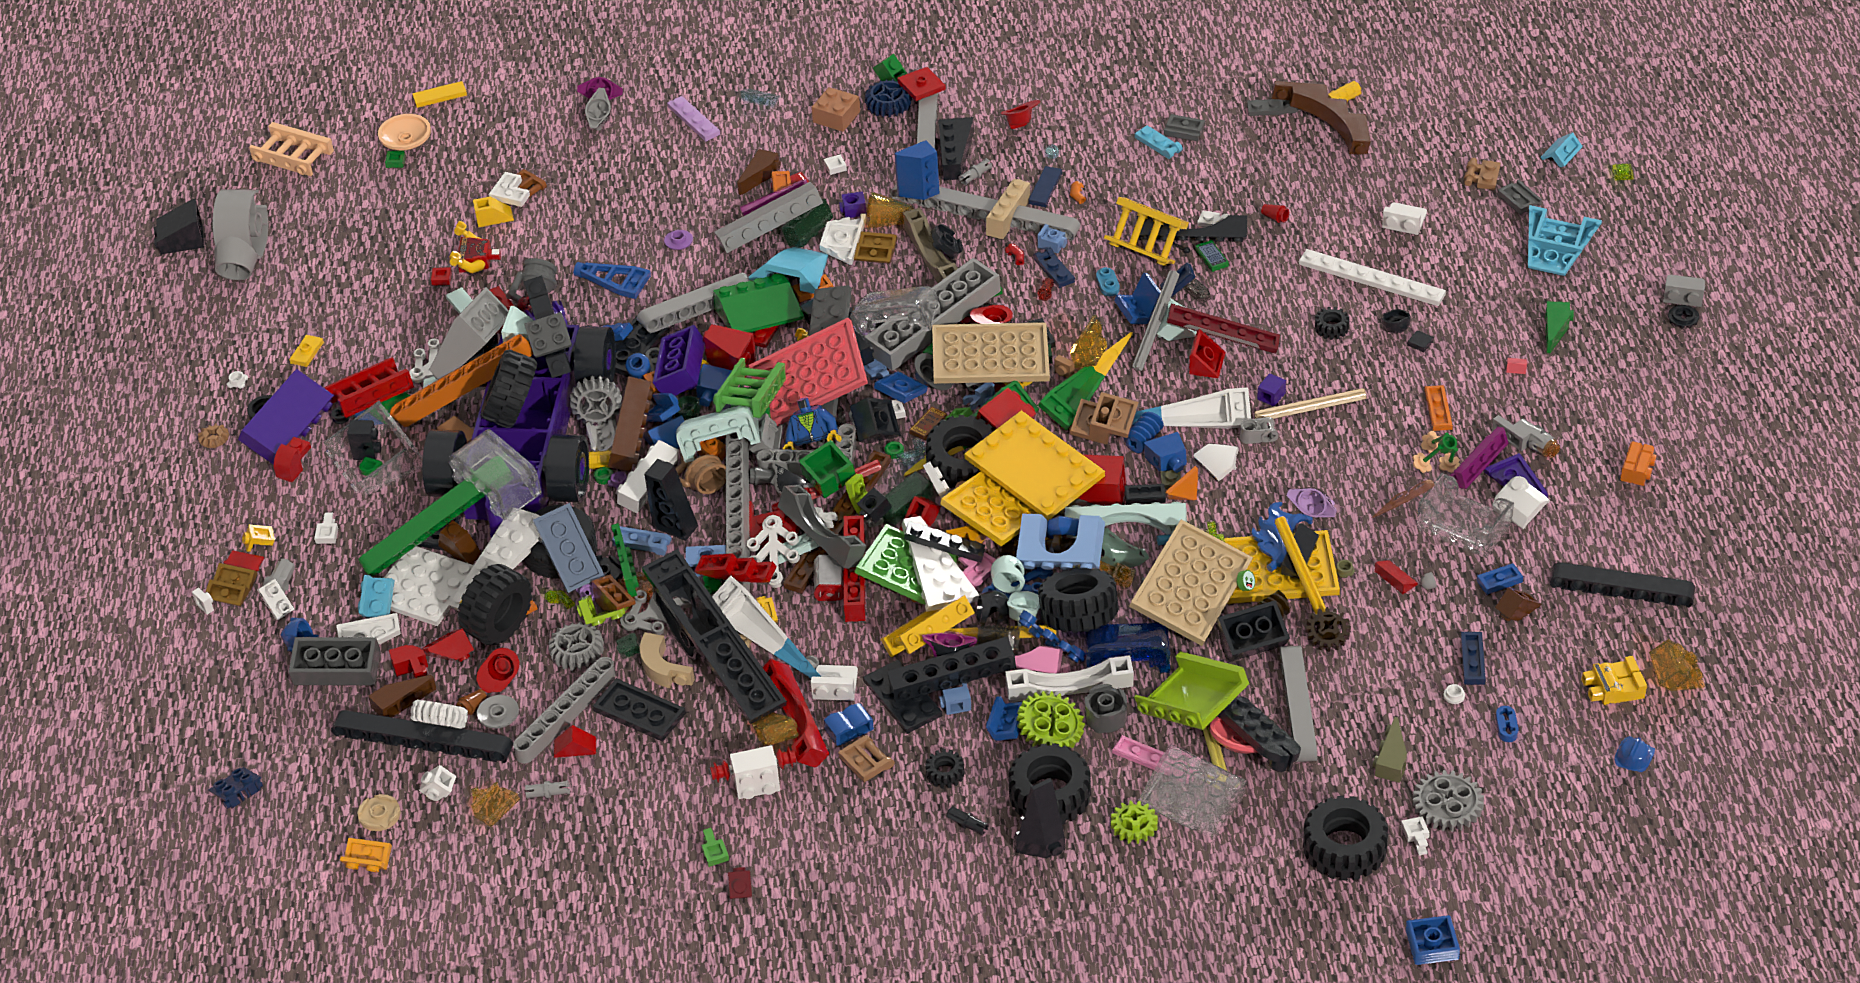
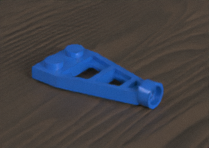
[573,262,651,299]

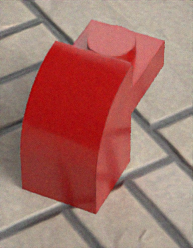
[274,437,311,482]
[389,645,428,678]

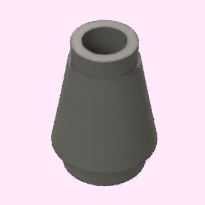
[749,466,775,486]

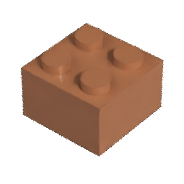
[811,87,860,132]

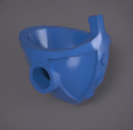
[280,618,319,652]

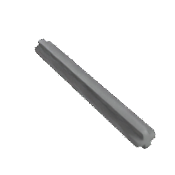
[1132,270,1179,371]

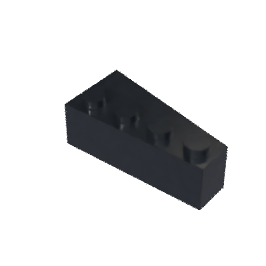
[938,117,974,181]
[644,459,698,541]

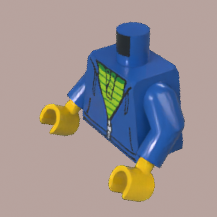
[783,397,842,450]

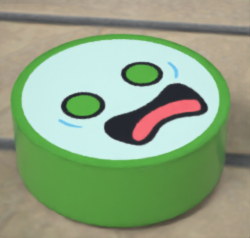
[1237,570,1255,591]

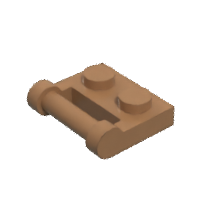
[838,735,895,783]

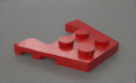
[749,487,810,550]

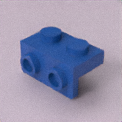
[644,393,681,423]
[986,696,1022,741]

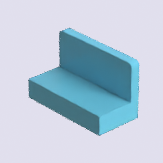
[1541,132,1583,167]

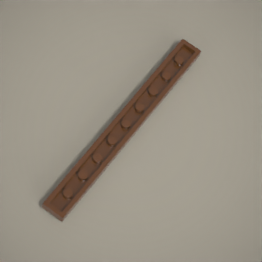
[783,450,891,594]

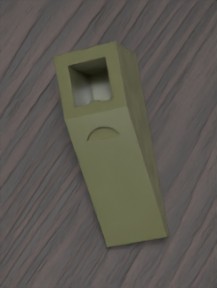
[1372,717,1407,783]

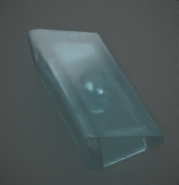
[741,88,780,107]

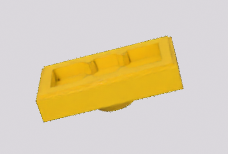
[289,335,324,367]

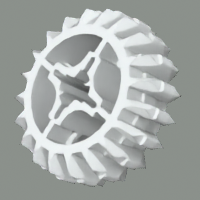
[410,700,468,729]

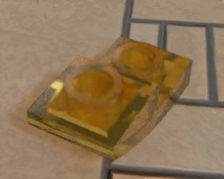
[1099,561,1136,587]

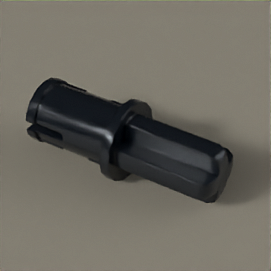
[946,806,989,836]

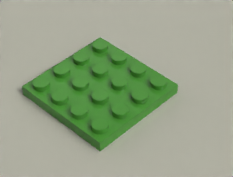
[855,524,959,605]

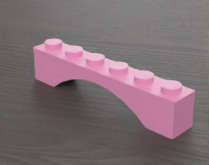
[944,631,1063,674]

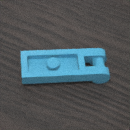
[1135,125,1183,159]

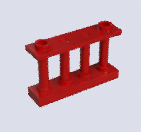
[324,357,414,418]

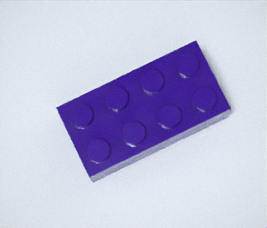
[653,325,705,396]

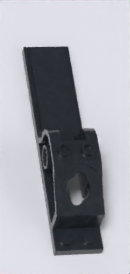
[642,549,787,725]

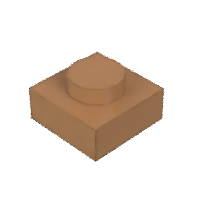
[1054,355,1075,378]

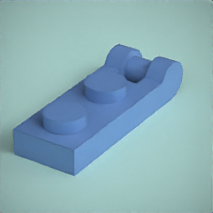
[612,526,672,556]

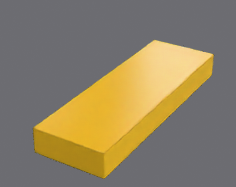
[412,81,467,108]

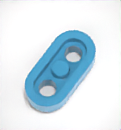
[1096,267,1120,296]

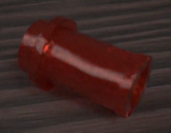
[1037,278,1054,301]

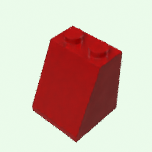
[703,324,756,378]
[976,388,1036,431]
[1078,454,1126,506]

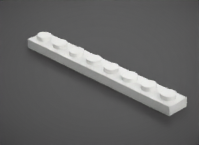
[1299,249,1446,306]

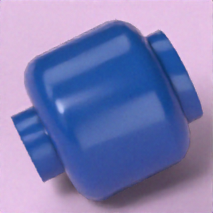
[625,353,651,379]

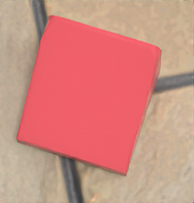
[1506,358,1527,374]

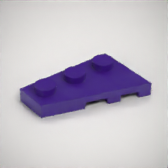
[1484,453,1548,498]

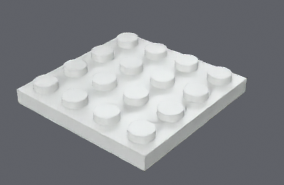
[384,546,474,626]

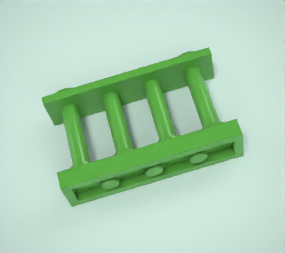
[713,358,786,418]

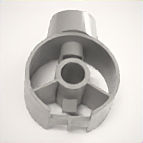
[213,189,268,280]

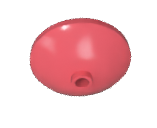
[1209,716,1258,754]

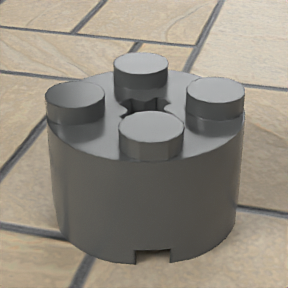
[1085,684,1127,733]

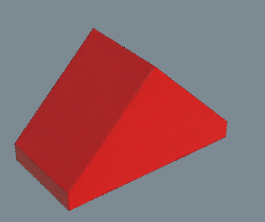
[554,725,596,758]

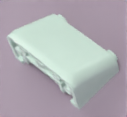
[676,406,761,463]

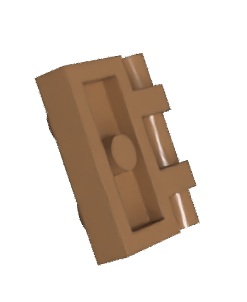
[1464,158,1501,190]

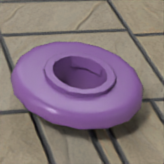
[664,230,693,250]

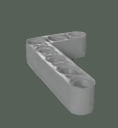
[756,424,857,475]

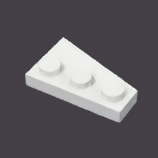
[336,613,401,645]

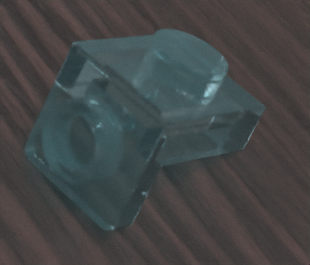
[896,438,926,466]

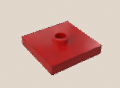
[898,67,946,101]

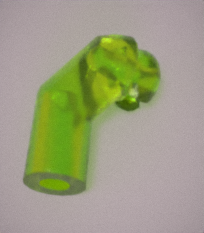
[545,590,575,610]

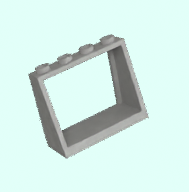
[429,287,509,380]

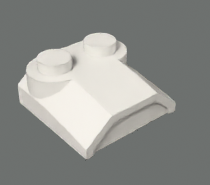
[1492,476,1550,529]

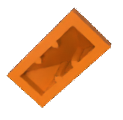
[1166,466,1198,500]

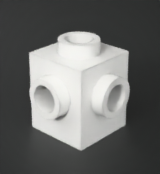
[419,765,456,801]

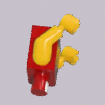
[449,221,501,274]

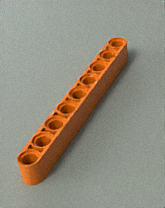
[390,334,533,427]

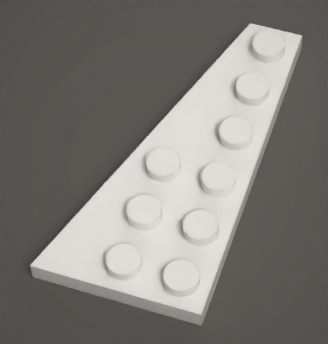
[450,506,542,611]
[902,516,979,612]

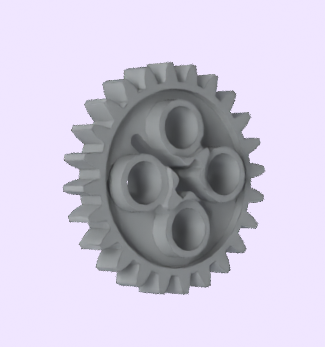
[1412,770,1484,832]

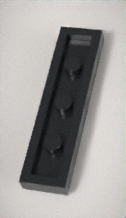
[904,521,985,563]

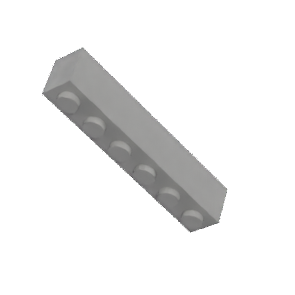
[714,182,823,253]

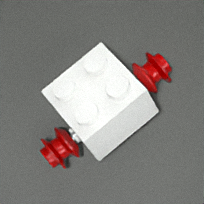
[710,745,796,800]

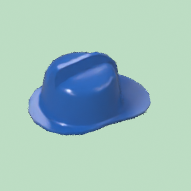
[1614,736,1655,772]

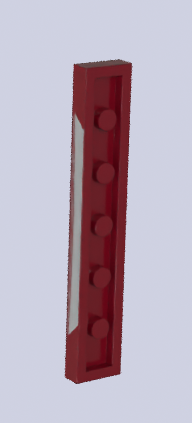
[1167,303,1280,354]

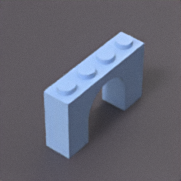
[1016,514,1105,570]

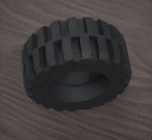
[480,349,537,428]
[926,415,994,489]
[458,564,533,645]
[1038,568,1119,633]
[1008,743,1091,825]
[1303,796,1388,881]

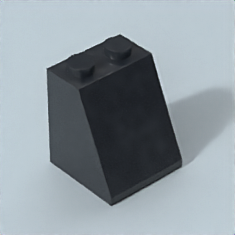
[154,198,204,254]

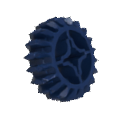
[865,79,912,118]

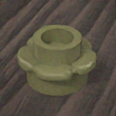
[1335,559,1355,578]

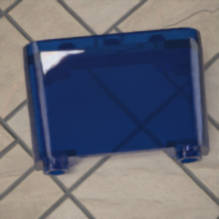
[1085,623,1170,673]

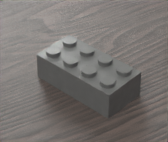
[289,637,381,685]

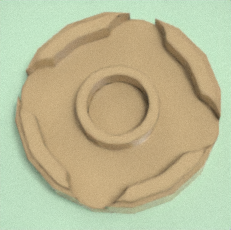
[357,794,401,831]

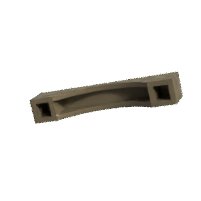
[903,208,958,283]

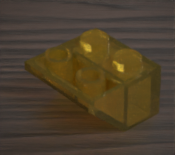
[1070,315,1107,368]
[1649,639,1705,691]

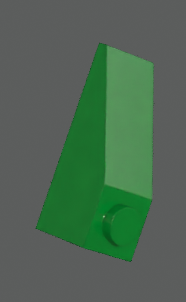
[1545,301,1574,353]

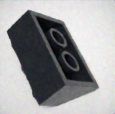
[1217,600,1290,663]

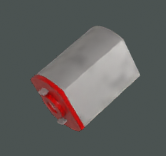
[814,555,844,601]

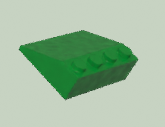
[713,274,804,332]

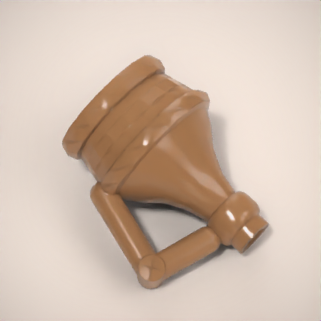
[676,454,726,494]

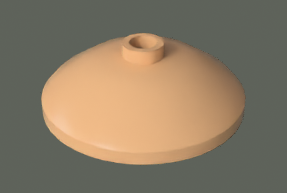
[378,114,431,151]

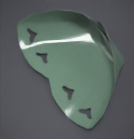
[1100,528,1149,569]

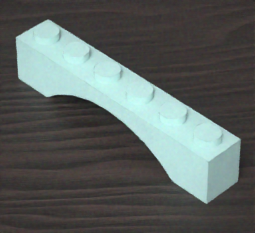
[1065,502,1187,538]

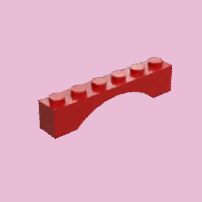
[763,659,829,768]

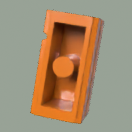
[1620,441,1657,486]

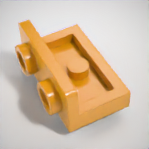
[340,838,392,873]

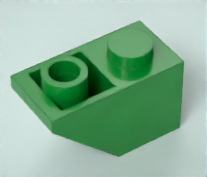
[873,53,907,82]

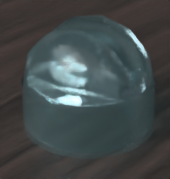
[1045,144,1059,159]

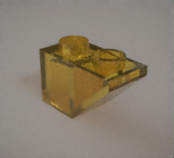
[752,712,799,745]

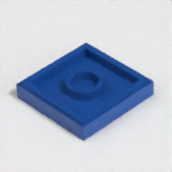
[874,371,928,403]

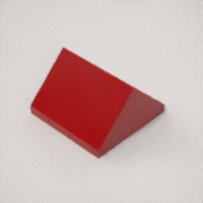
[1189,329,1226,378]

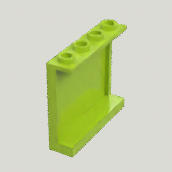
[1134,652,1249,730]

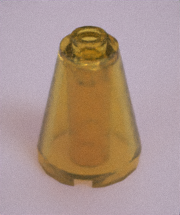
[866,192,914,228]

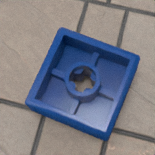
[1406,915,1460,965]

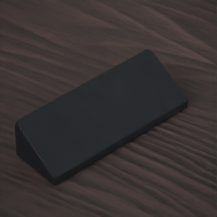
[1281,523,1319,579]

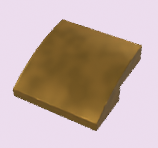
[854,231,898,264]
[205,563,258,606]

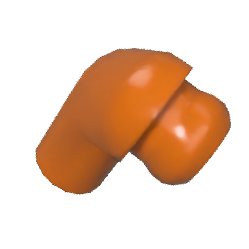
[1070,181,1086,204]

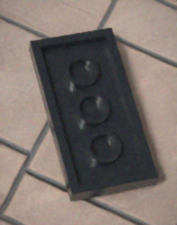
[615,315,670,377]
[863,659,943,734]
[593,678,686,742]

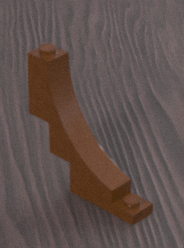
[1271,81,1371,155]

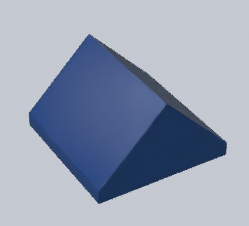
[643,416,684,449]

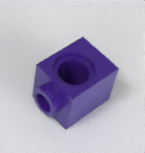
[839,191,867,218]

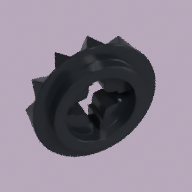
[1668,305,1699,328]

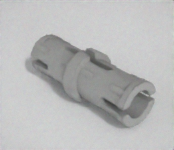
[959,158,992,185]
[525,780,570,799]

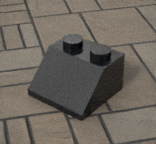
[850,397,901,443]

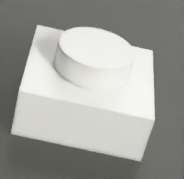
[824,154,847,175]
[192,588,214,614]

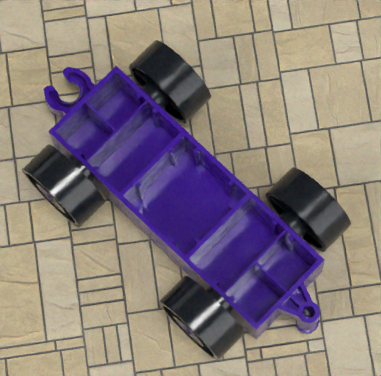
[422,316,616,538]

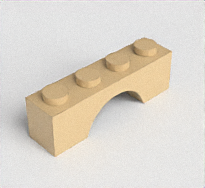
[986,179,1030,239]

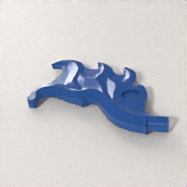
[1252,502,1313,572]

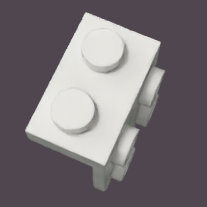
[1382,203,1427,235]
[811,665,858,701]

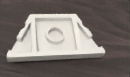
[820,214,866,265]

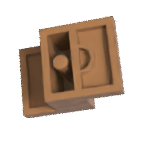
[1070,392,1139,445]

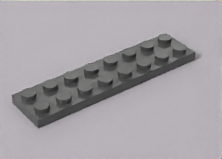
[809,285,852,419]

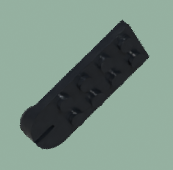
[1217,697,1301,773]

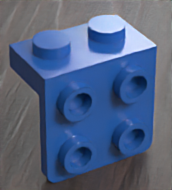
[1114,273,1161,324]

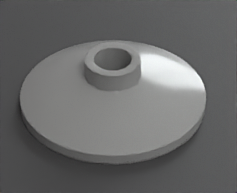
[477,695,519,729]

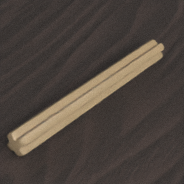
[1254,388,1366,419]

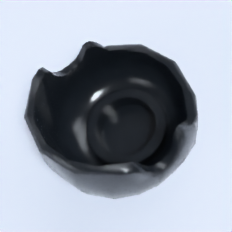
[1381,309,1411,334]

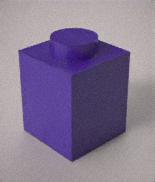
[1257,373,1286,407]

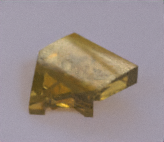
[471,782,520,827]

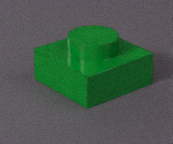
[385,151,406,168]

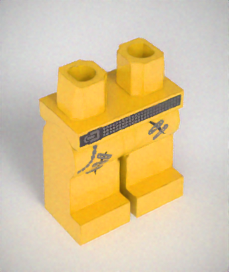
[1581,656,1647,705]

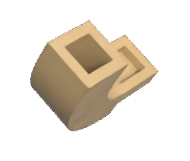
[640,632,695,688]

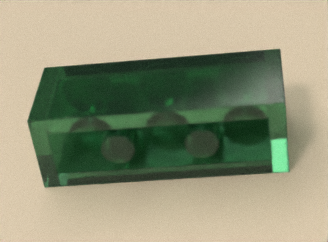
[781,199,833,248]
[882,471,934,527]

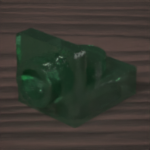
[616,633,640,659]

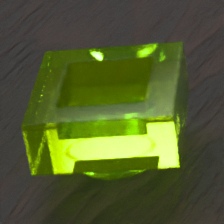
[1612,164,1634,181]

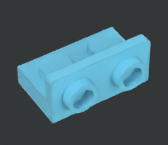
[358,575,395,619]

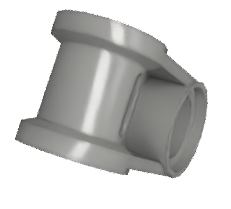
[1239,417,1278,444]

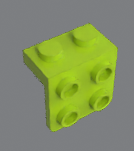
[577,594,628,626]

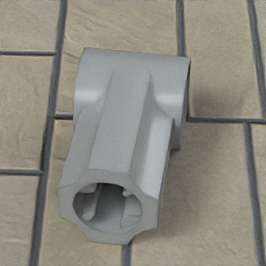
[263,559,295,593]

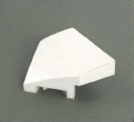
[1193,444,1239,481]

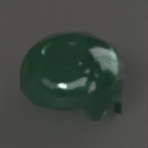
[674,396,701,421]

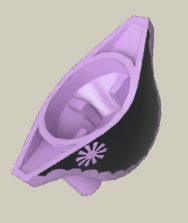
[1287,487,1337,517]

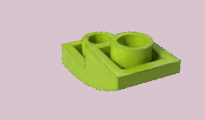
[845,474,875,520]

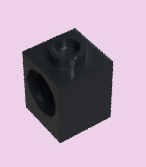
[857,487,892,524]

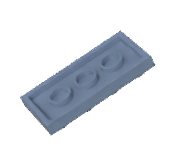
[532,503,605,593]

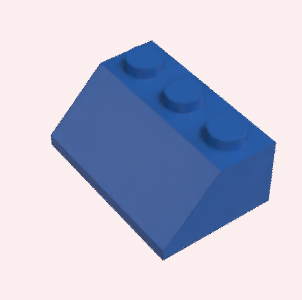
[895,140,940,200]

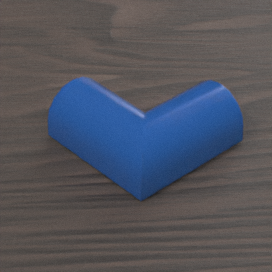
[1046,516,1079,539]

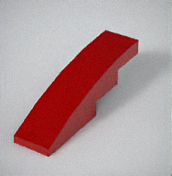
[695,553,777,583]

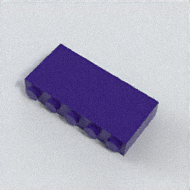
[238,369,334,465]

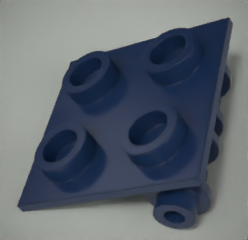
[208,767,263,809]

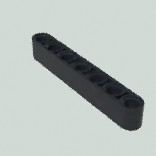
[1550,562,1695,608]

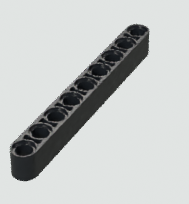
[331,710,514,763]

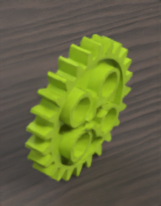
[1016,691,1085,748]

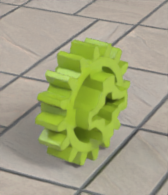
[1111,800,1158,844]

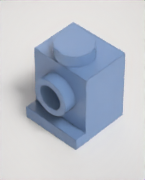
[1038,224,1067,253]
[939,683,971,715]

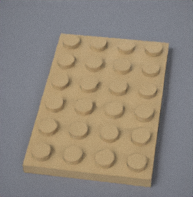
[932,323,1050,384]
[1129,519,1253,646]

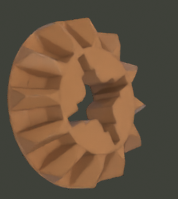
[198,423,229,448]

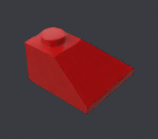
[421,628,474,662]

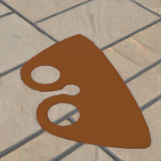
[1371,480,1435,518]

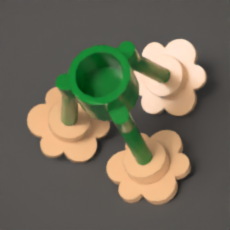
[1412,431,1460,473]

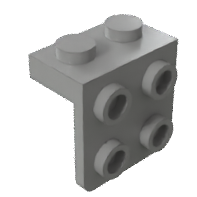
[1663,275,1705,307]

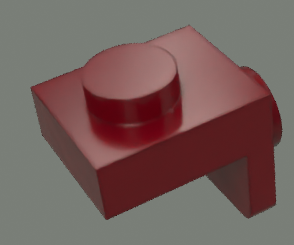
[728,867,752,899]

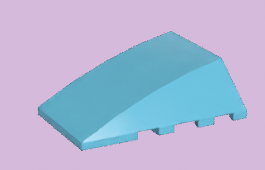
[1528,205,1602,276]
[749,247,828,293]

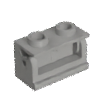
[749,413,783,455]

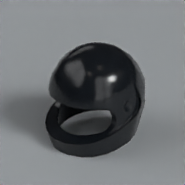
[977,590,1009,626]

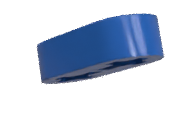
[1496,706,1518,742]

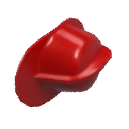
[1000,100,1041,129]
[970,305,1013,324]
[477,648,520,693]

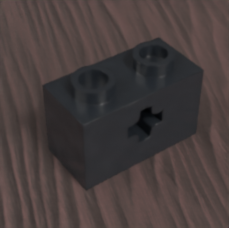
[347,420,382,460]

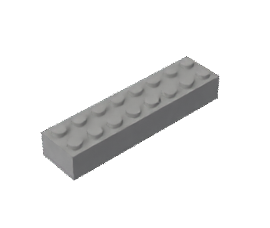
[865,258,1001,371]

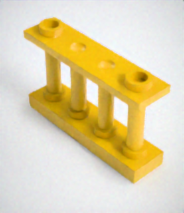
[1104,197,1189,266]
[880,595,975,657]

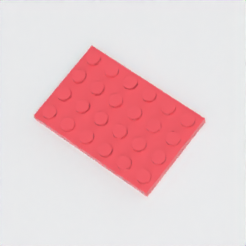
[749,318,868,426]

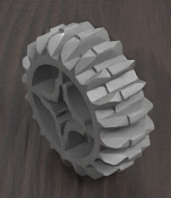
[570,376,622,426]
[548,621,604,671]

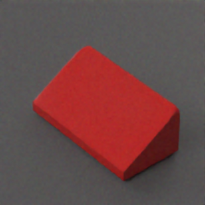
[1374,560,1418,594]

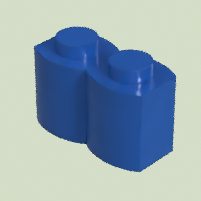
[824,703,874,746]

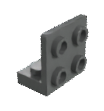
[524,312,572,358]

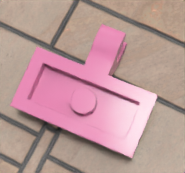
[958,552,996,589]

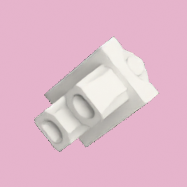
[257,579,294,620]

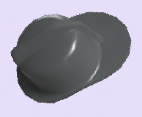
[914,353,954,391]

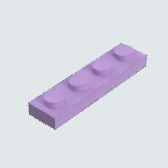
[667,96,720,142]

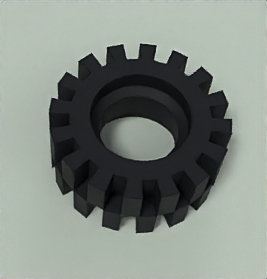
[1315,307,1349,340]
[925,749,964,789]

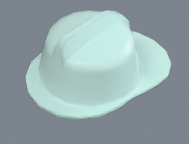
[1007,591,1040,627]

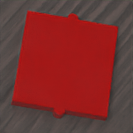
[223,550,264,572]

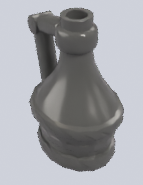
[506,258,557,313]

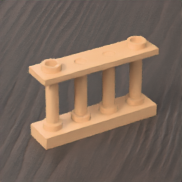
[249,122,334,176]

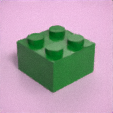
[799,440,856,499]

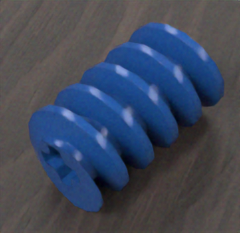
[1124,412,1164,453]

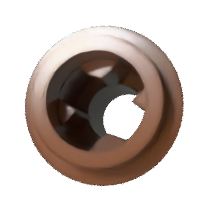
[456,689,487,715]

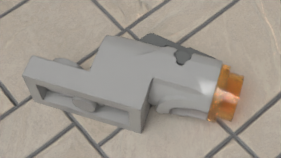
[1492,415,1560,458]

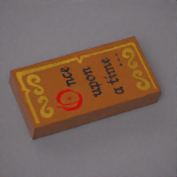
[909,406,947,441]

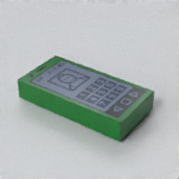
[1195,240,1229,272]

